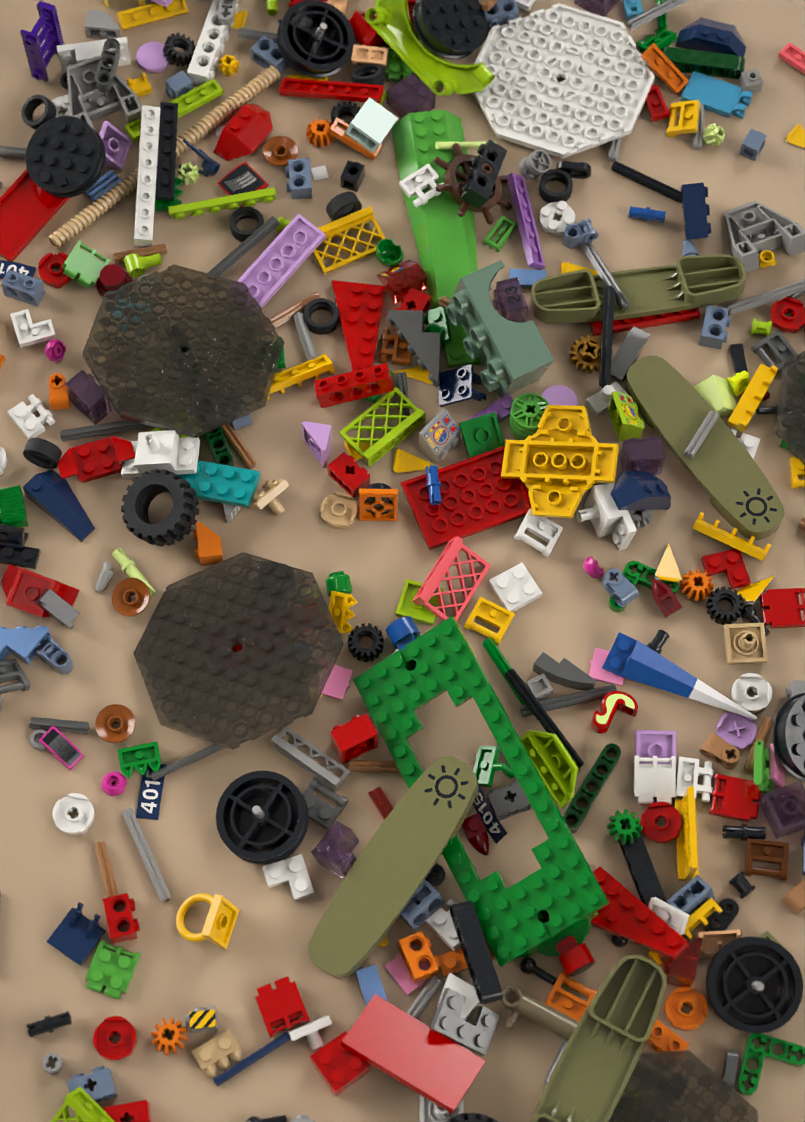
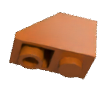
[193,522,224,565]

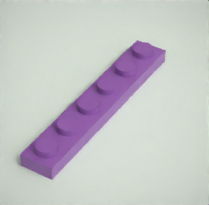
[507,172,545,270]

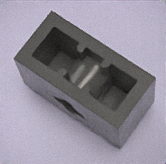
[487,781,533,821]

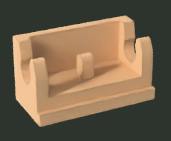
[351,45,388,69]
[695,930,741,959]

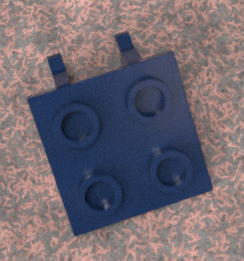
[439,364,486,407]
[46,902,106,966]

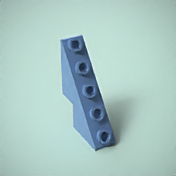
[0,626,52,665]

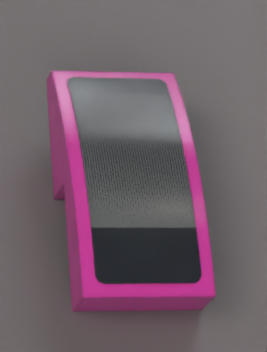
[39,726,84,770]

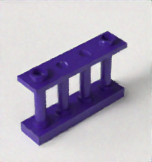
[20,1,64,82]

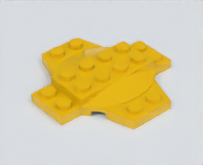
[501,405,619,519]

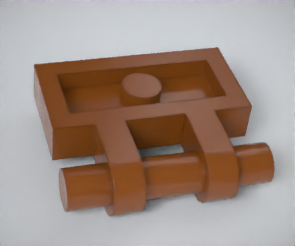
[378,328,412,366]

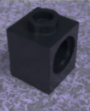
[340,160,365,192]

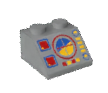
[418,408,461,464]

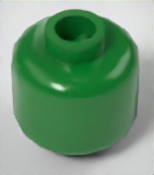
[325,571,352,597]

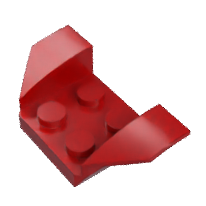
[57,436,135,483]
[1,564,80,618]

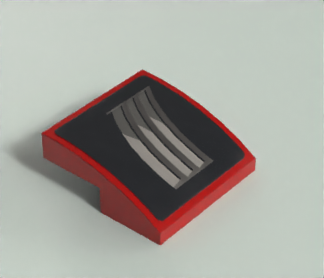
[217,161,269,207]

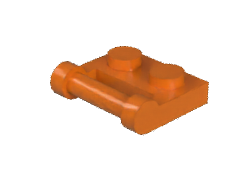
[545,971,598,1022]

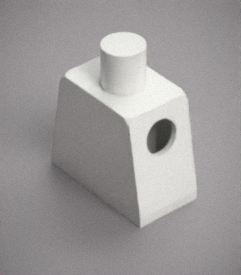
[437,973,480,1021]

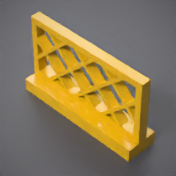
[313,206,386,274]
[674,787,699,881]

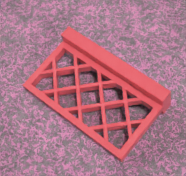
[412,536,491,621]

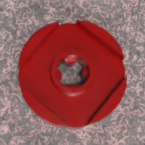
[38,252,72,289]
[770,297,805,334]
[640,802,682,844]
[93,1016,137,1061]

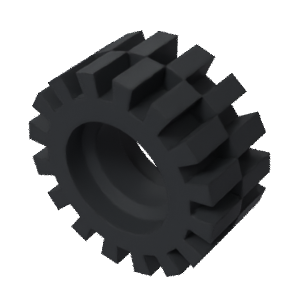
[163,33,196,67]
[331,101,361,125]
[706,586,744,625]
[348,623,384,662]

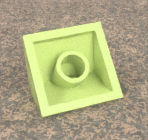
[694,375,737,417]

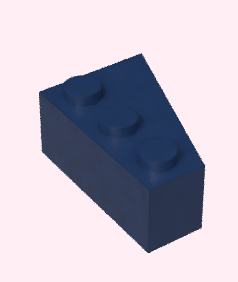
[680,182,711,240]

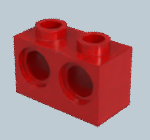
[103,893,140,944]

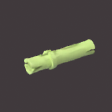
[112,548,156,598]

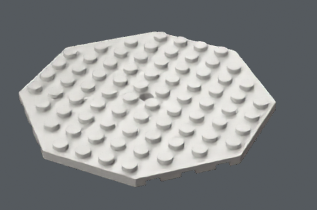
[473,3,655,158]

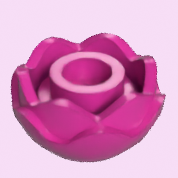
[45,339,66,362]
[583,556,604,578]
[101,771,127,796]

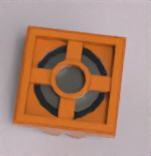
[359,483,398,521]

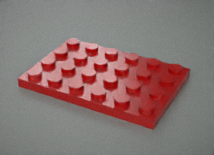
[401,446,532,550]

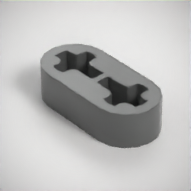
[721,1049,739,1092]

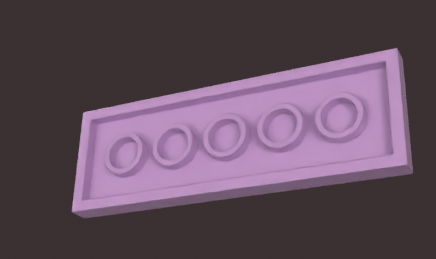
[226,213,326,317]

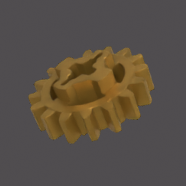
[569,334,601,374]

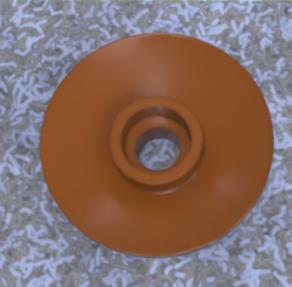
[263,136,298,166]
[112,578,150,617]
[95,704,136,743]

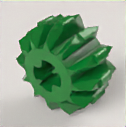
[606,809,642,845]

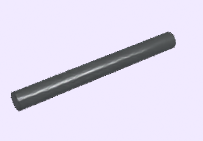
[150,740,228,781]

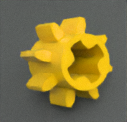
[218,55,240,77]

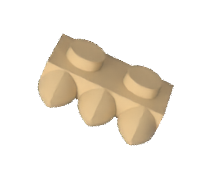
[192,1029,242,1079]

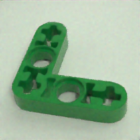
[609,561,679,612]
[737,1033,805,1096]

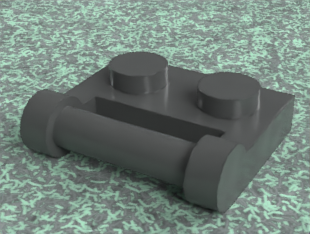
[751,330,800,375]
[0,659,30,694]
[302,777,349,830]

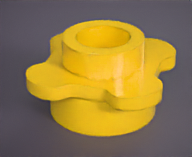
[759,250,777,269]

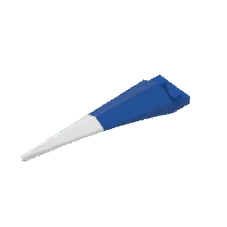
[602,632,758,720]

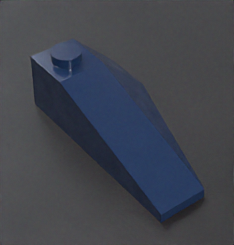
[23,469,95,542]

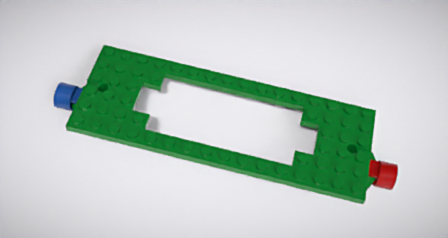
[353,616,610,977]

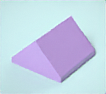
[99,120,133,170]
[301,421,332,468]

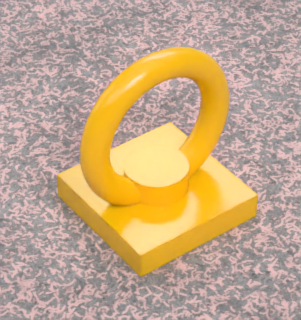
[176,893,239,949]

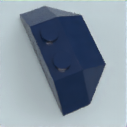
[676,17,746,58]
[611,471,671,510]

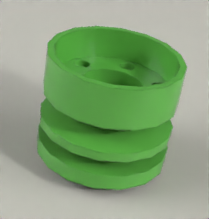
[509,393,549,440]

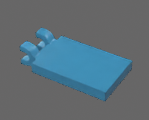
[680,71,753,119]

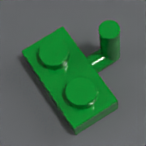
[473,745,515,787]

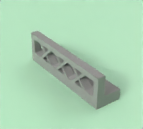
[270,726,351,791]

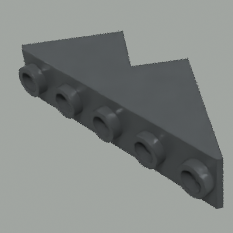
[386,310,442,386]

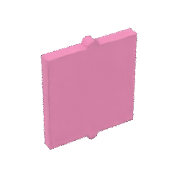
[589,648,624,686]
[314,660,353,701]
[770,744,785,788]
[384,945,430,996]

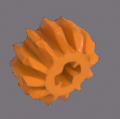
[306,117,335,148]
[680,568,714,603]
[151,1017,188,1055]

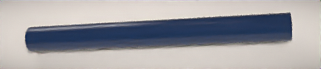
[213,1032,291,1087]

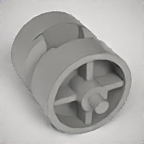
[519,150,551,180]

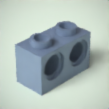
[480,0,519,28]
[250,36,289,74]
[285,158,312,199]
[1,269,45,307]
[699,305,731,349]
[399,880,445,931]

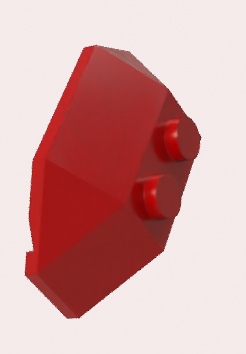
[214,104,273,162]

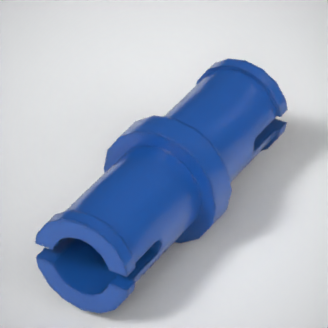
[628,206,666,223]
[425,465,442,505]

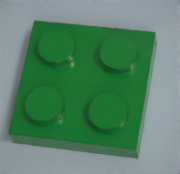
[458,412,505,458]

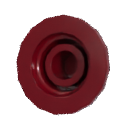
[96,264,132,300]

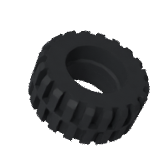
[121,469,199,546]

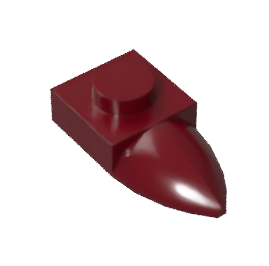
[651,579,683,618]
[461,813,489,856]

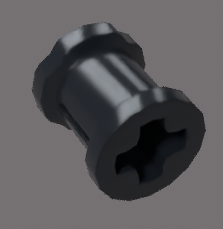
[728,871,756,899]

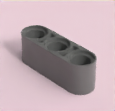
[96,38,120,92]

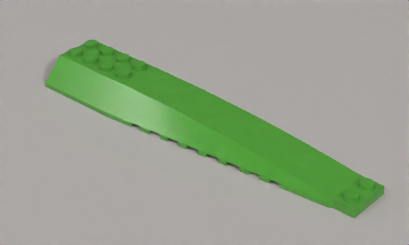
[392,110,481,368]

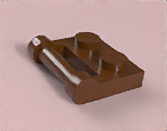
[744,838,789,881]

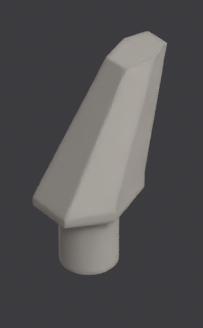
[95,562,114,592]

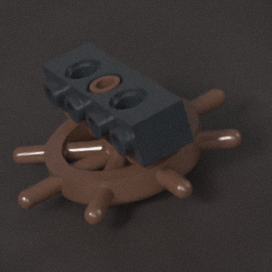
[434,139,512,225]

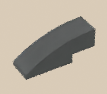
[611,326,650,382]
[532,652,596,690]

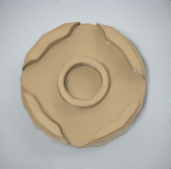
[320,492,358,529]

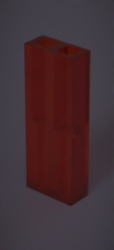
[368,786,393,820]

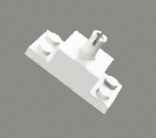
[57,37,131,73]
[121,430,200,478]
[576,483,637,550]

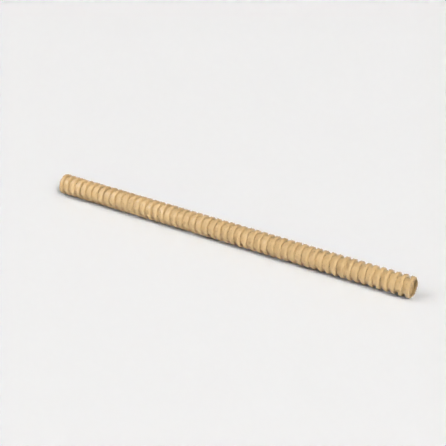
[49,66,280,249]

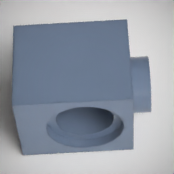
[165,70,193,99]
[739,128,767,161]

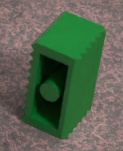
[0,485,28,527]

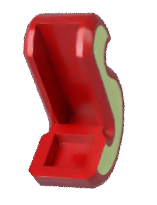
[591,691,638,734]

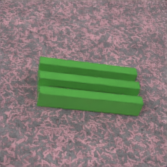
[483,215,517,252]

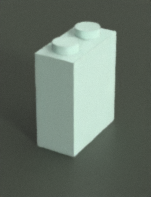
[345,97,398,154]

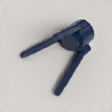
[179,139,220,177]

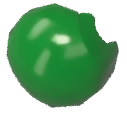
[376,239,403,267]

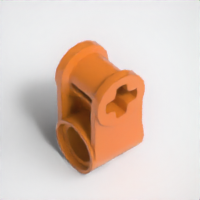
[49,373,71,411]

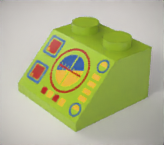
[608,391,644,442]

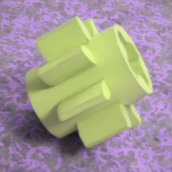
[703,123,725,147]
[177,162,200,185]

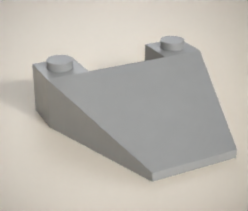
[66,55,142,129]
[724,201,805,272]

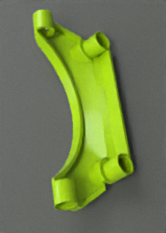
[365,0,495,97]

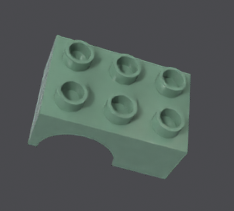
[446,260,554,398]

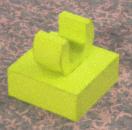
[728,370,750,397]

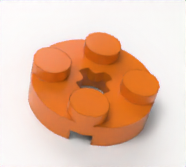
[664,987,708,1031]

